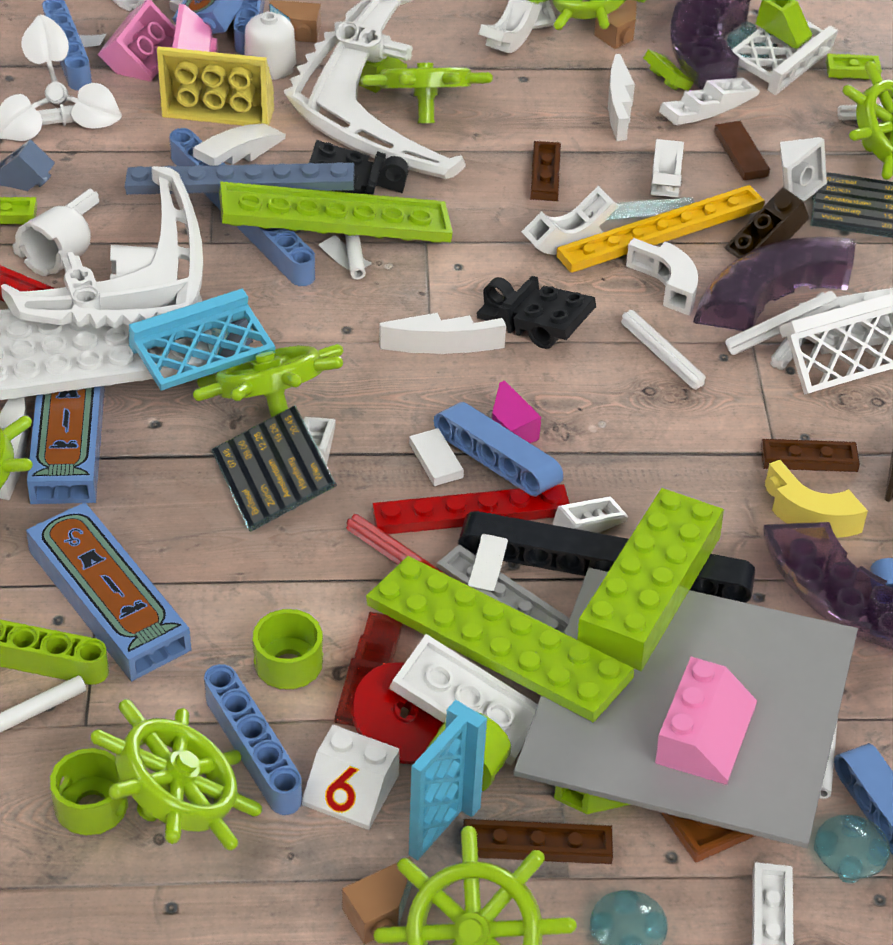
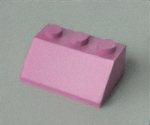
[97,0,175,82]
[172,4,218,52]
[655,657,757,785]

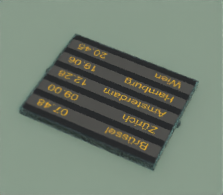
[810,172,893,238]
[211,405,337,532]

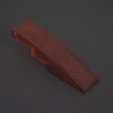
[334,612,403,727]

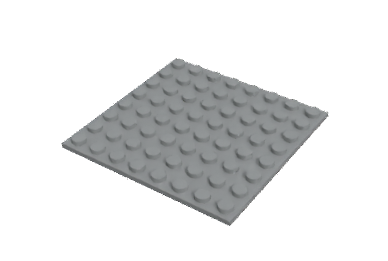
[514,568,858,849]

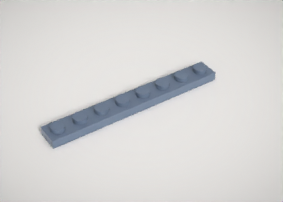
[125,162,355,195]

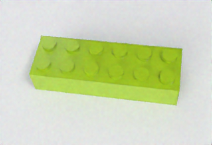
[577,488,724,672]

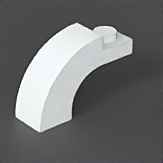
[479,0,542,53]
[650,139,684,198]
[521,186,619,255]
[626,238,698,316]

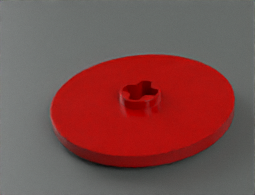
[351,662,443,764]

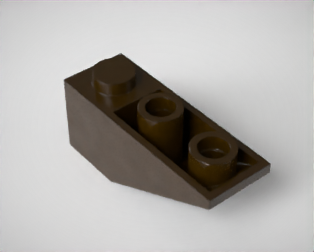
[725,187,810,264]

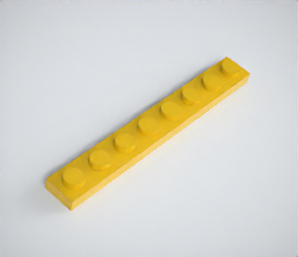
[556,185,765,273]

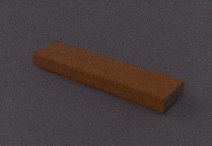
[463,819,613,864]

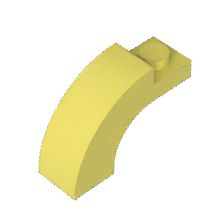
[765,460,868,538]

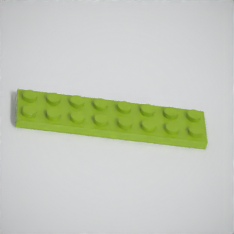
[219,182,453,243]
[366,556,634,722]

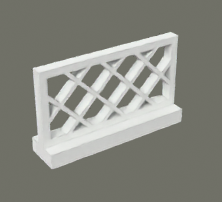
[727,20,838,95]
[779,293,893,395]

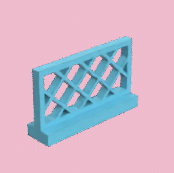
[129,288,276,391]
[409,700,487,861]

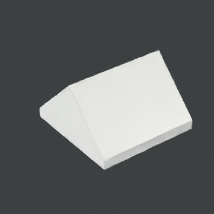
[780,137,827,201]

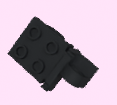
[309,140,409,195]
[476,276,596,349]

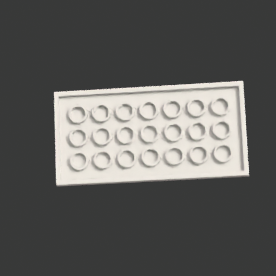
[0,292,218,400]

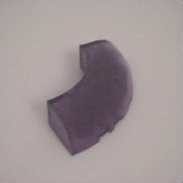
[670,0,750,90]
[693,236,856,331]
[763,522,893,650]

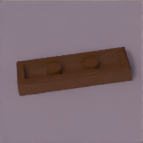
[714,121,770,180]
[530,141,561,201]
[761,439,860,472]

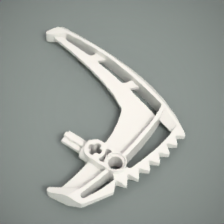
[284,0,466,179]
[1,166,203,329]

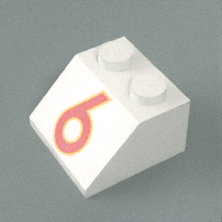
[302,725,400,830]

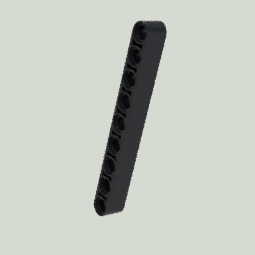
[458,511,756,603]

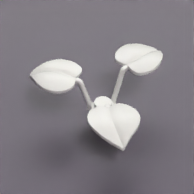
[0,15,122,141]

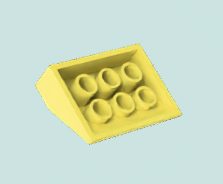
[157,46,274,126]

